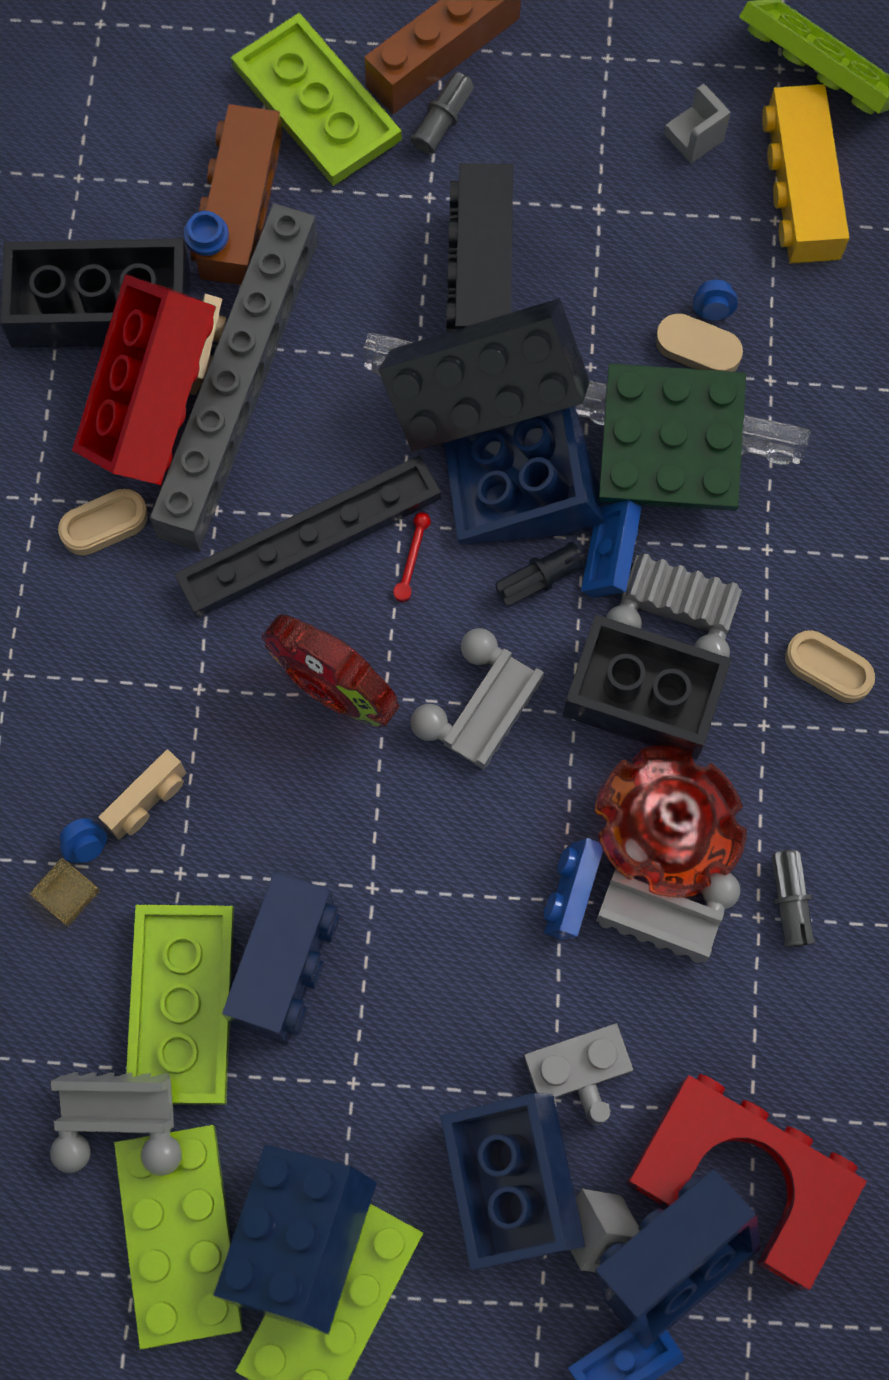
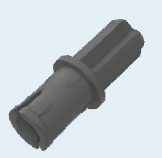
[410,72,474,155]
[772,849,815,948]

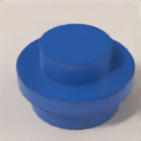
[184,211,229,256]
[693,280,738,321]
[59,818,107,863]

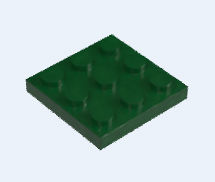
[599,363,746,511]

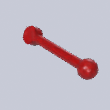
[393,512,431,603]

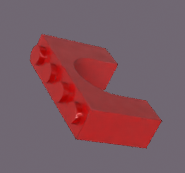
[625,1074,867,1290]

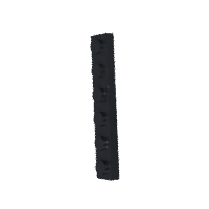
[174,455,441,618]

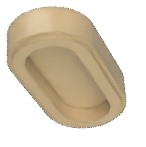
[656,314,743,372]
[58,489,148,555]
[785,631,875,703]

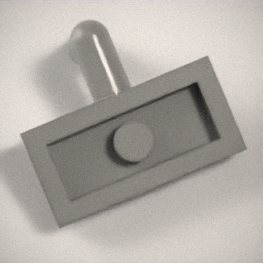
[523,1023,633,1126]

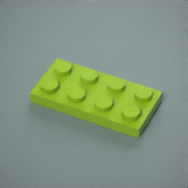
[739,0,889,114]
[231,13,402,186]
[126,905,235,1105]
[114,1125,244,1349]
[235,1204,423,1380]

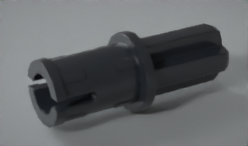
[495,541,586,606]

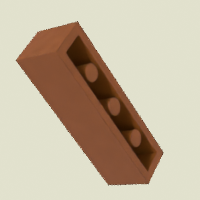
[364,0,521,114]
[191,104,283,285]

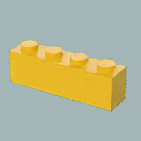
[762,84,849,264]

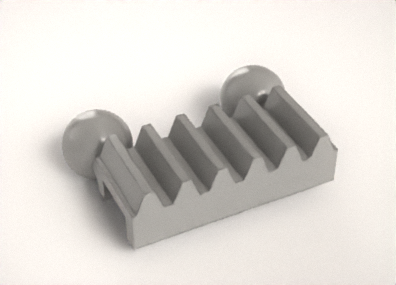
[606,553,742,657]
[410,628,544,770]
[596,837,741,963]
[50,1072,182,1176]

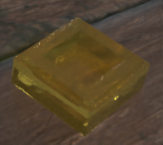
[30,858,100,927]

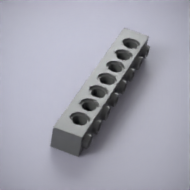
[150,203,318,551]

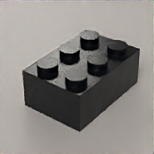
[563,614,732,760]

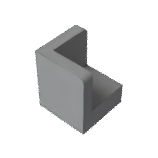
[664,84,731,164]
[571,1189,640,1272]

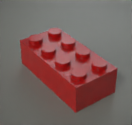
[72,274,216,485]

